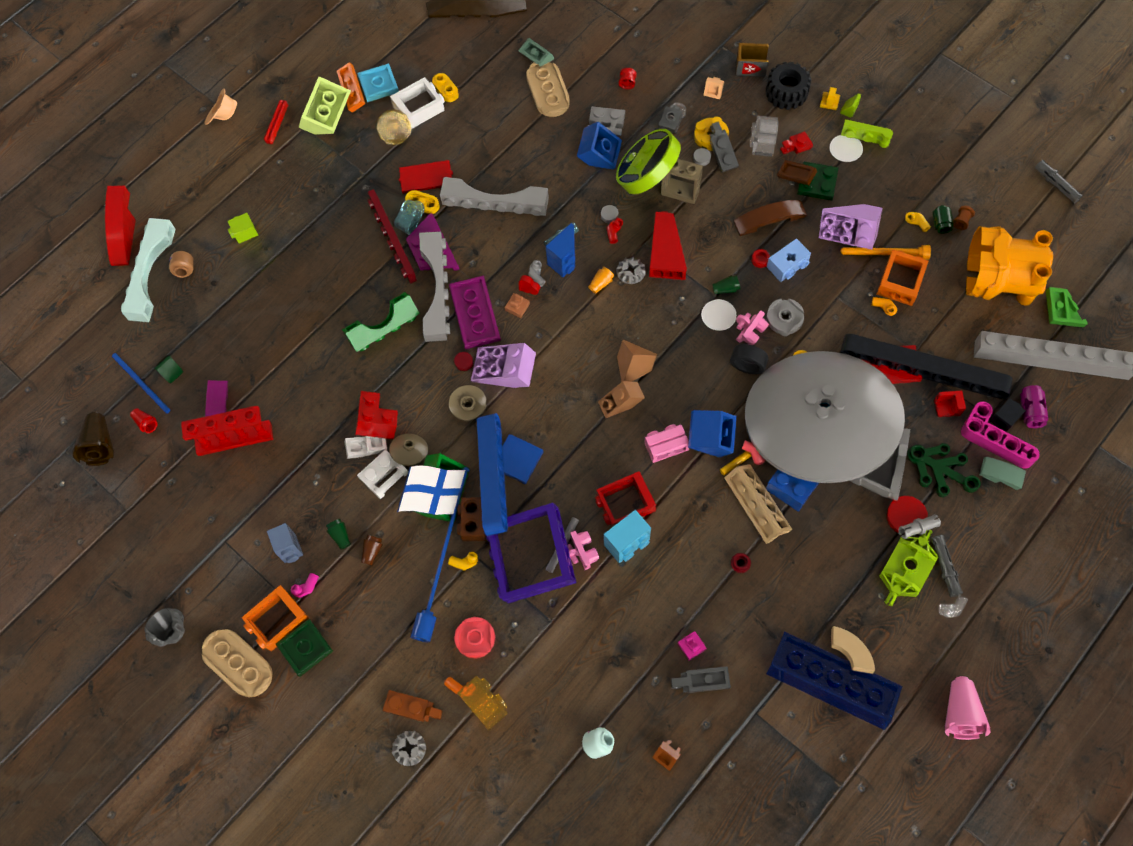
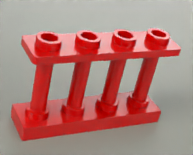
[181,406,273,456]

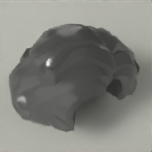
[144,608,185,647]

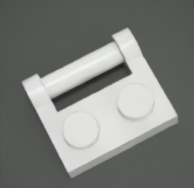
[357,449,409,499]

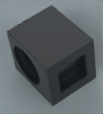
[990,398,1026,432]

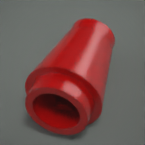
[130,408,158,433]

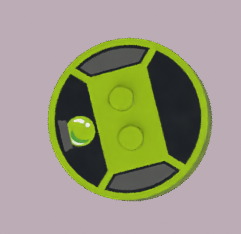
[616,129,681,194]

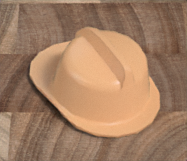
[205,89,237,125]

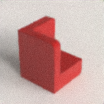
[934,390,966,417]

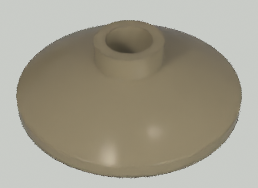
[449,385,487,421]
[389,434,428,466]

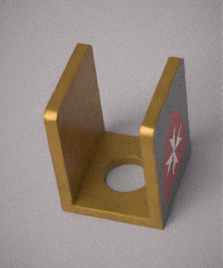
[736,43,769,77]

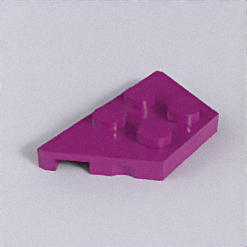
[406,213,459,271]

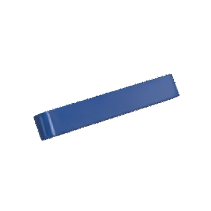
[477,413,508,536]

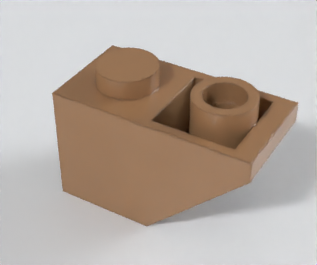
[598,381,645,418]

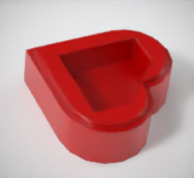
[519,275,541,295]

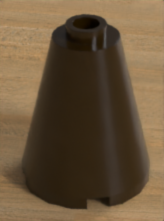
[73,412,114,466]

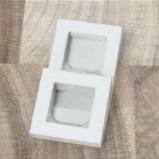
[344,436,387,459]

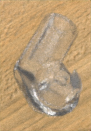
[939,595,968,618]

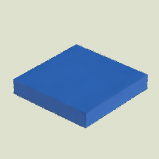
[502,434,544,485]

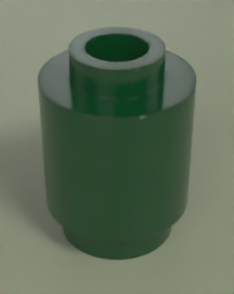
[932,205,954,234]

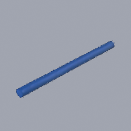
[112,353,170,413]

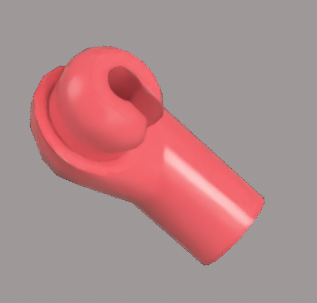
[742,440,765,465]

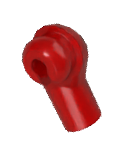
[606,218,623,244]

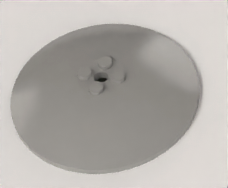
[745,351,905,483]

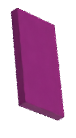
[449,275,501,350]

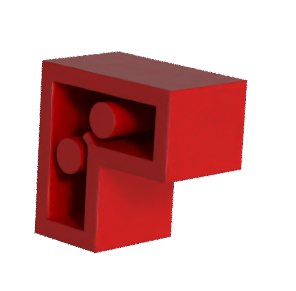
[355,391,398,439]

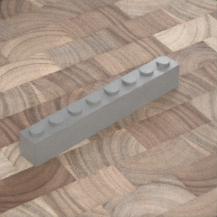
[974,331,1133,380]

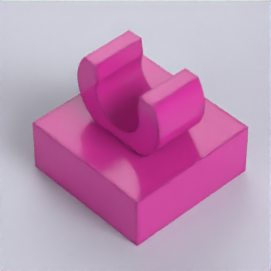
[677,631,707,661]

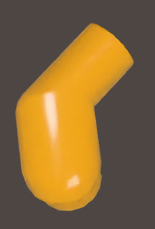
[871,297,897,316]

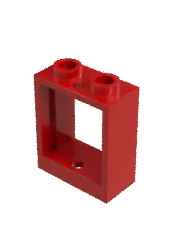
[594,471,656,527]

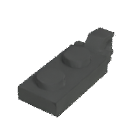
[710,121,739,173]
[671,666,731,693]

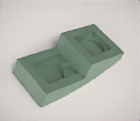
[979,457,1026,490]

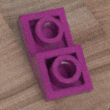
[205,380,228,417]

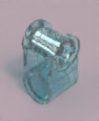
[394,200,424,235]

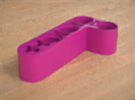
[961,402,1040,469]

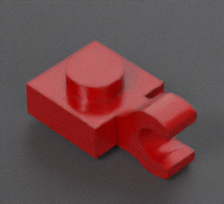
[780,131,813,154]

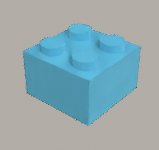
[604,510,651,563]

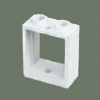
[390,77,445,130]

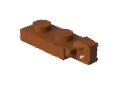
[382,690,443,722]

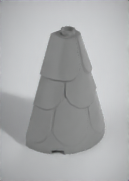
[850,429,910,501]

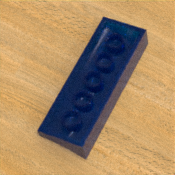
[766,632,903,730]

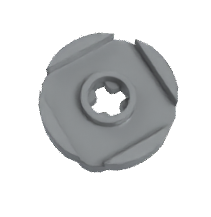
[766,299,804,336]

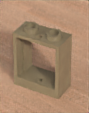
[661,159,703,204]

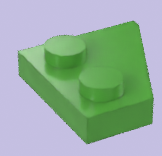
[1046,287,1087,327]

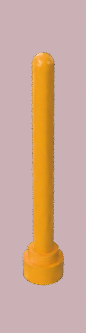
[840,245,931,260]

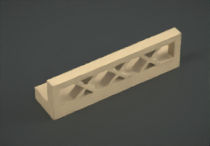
[724,464,792,544]

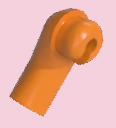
[444,677,476,697]

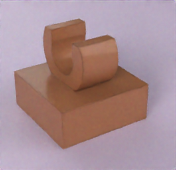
[505,293,530,318]

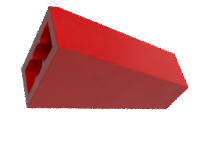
[649,211,687,280]

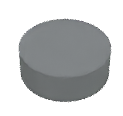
[693,148,711,166]
[601,205,619,224]

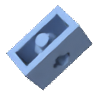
[767,238,811,282]

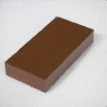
[777,160,817,185]

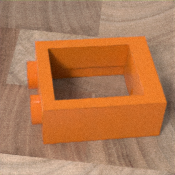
[876,250,929,306]
[242,585,310,652]

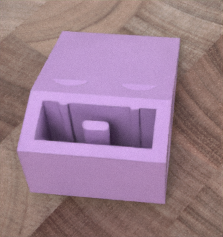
[819,204,882,250]
[471,343,536,388]

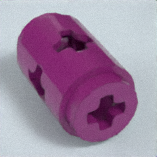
[1020,385,1049,428]

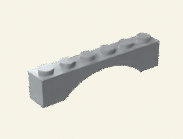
[440,177,549,216]
[419,232,450,342]

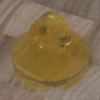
[376,109,411,145]

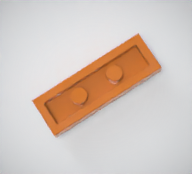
[337,62,365,113]

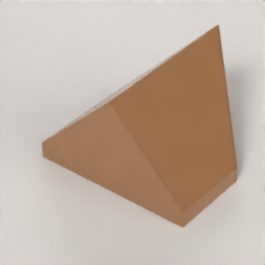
[617,340,657,382]

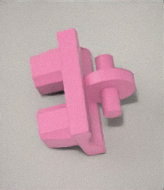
[736,311,769,345]
[568,531,599,570]

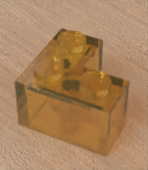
[457,675,508,731]

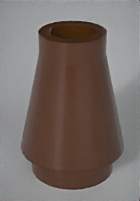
[361,535,383,566]

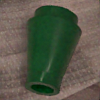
[712,275,740,294]
[326,519,351,550]

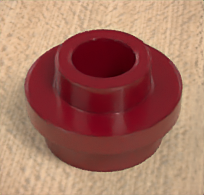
[731,553,751,573]

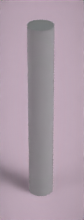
[545,517,579,573]

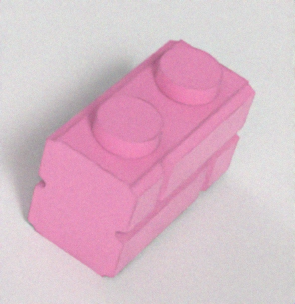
[645,424,689,463]

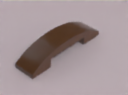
[734,200,807,236]

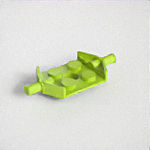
[879,530,938,606]

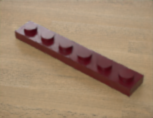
[367,189,417,284]

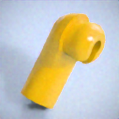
[905,212,931,232]
[448,552,478,570]

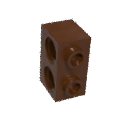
[457,497,486,541]

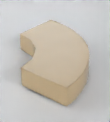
[831,626,875,674]

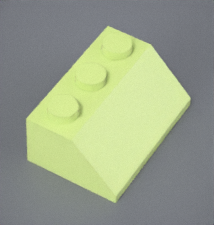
[299,77,351,135]

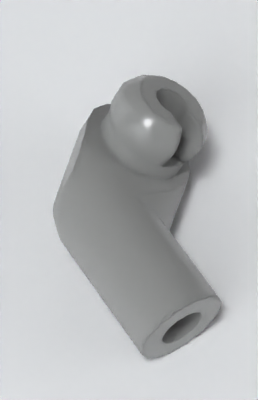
[528,260,546,287]

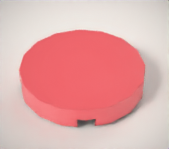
[454,617,496,659]

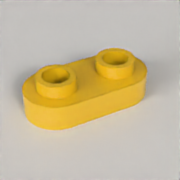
[432,73,459,102]
[405,190,440,214]

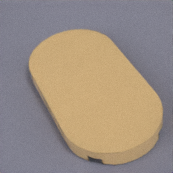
[526,62,570,117]
[202,629,272,697]

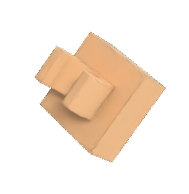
[704,77,724,99]

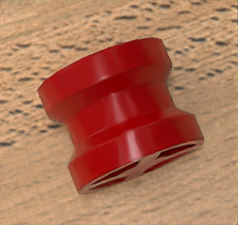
[619,68,637,90]

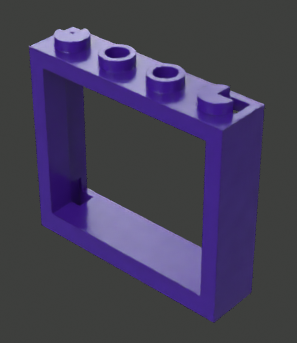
[485,503,576,603]

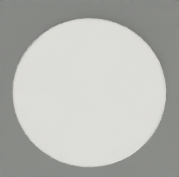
[830,135,863,162]
[701,299,737,331]

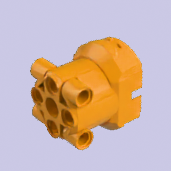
[966,226,1053,305]

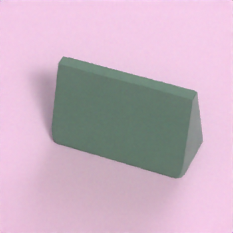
[518,38,554,67]

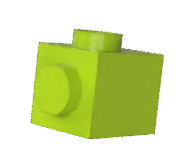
[228,213,258,244]

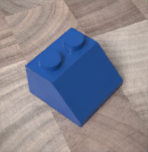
[577,122,622,170]
[546,223,575,277]

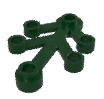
[907,443,981,498]

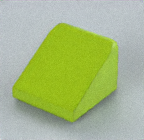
[840,94,861,118]

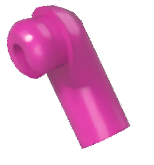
[291,573,319,598]

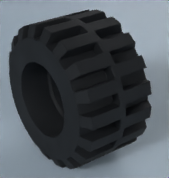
[766,62,811,110]

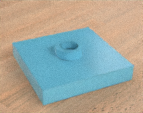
[357,63,399,102]

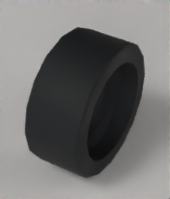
[730,344,768,374]

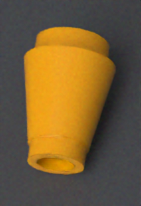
[588,267,614,294]

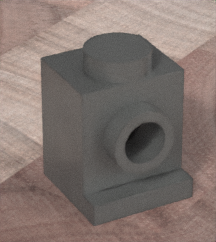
[659,105,683,134]

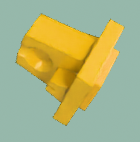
[820,87,840,110]

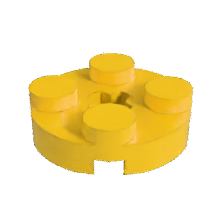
[694,117,729,151]

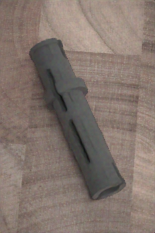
[1035,160,1083,204]
[931,535,963,597]

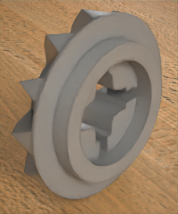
[617,257,645,284]
[392,731,426,766]

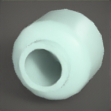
[582,727,614,759]

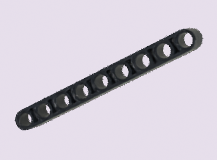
[840,334,1013,399]

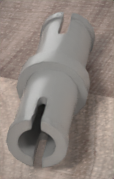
[899,514,941,539]

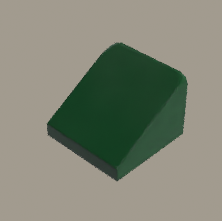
[155,356,183,383]

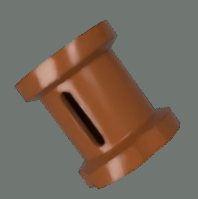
[953,206,975,230]

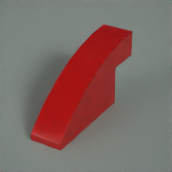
[105,185,136,266]

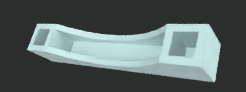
[121,218,176,322]

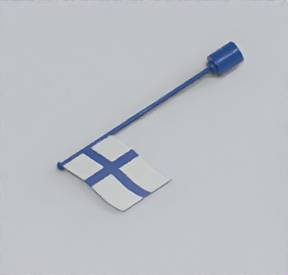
[397,466,470,642]

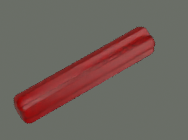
[264,100,288,144]

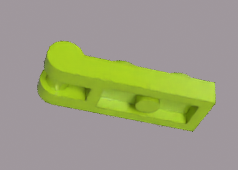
[841,119,893,148]

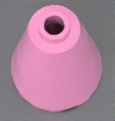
[945,676,991,740]

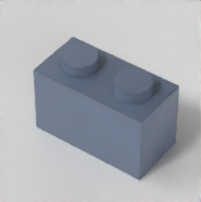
[267,523,303,563]

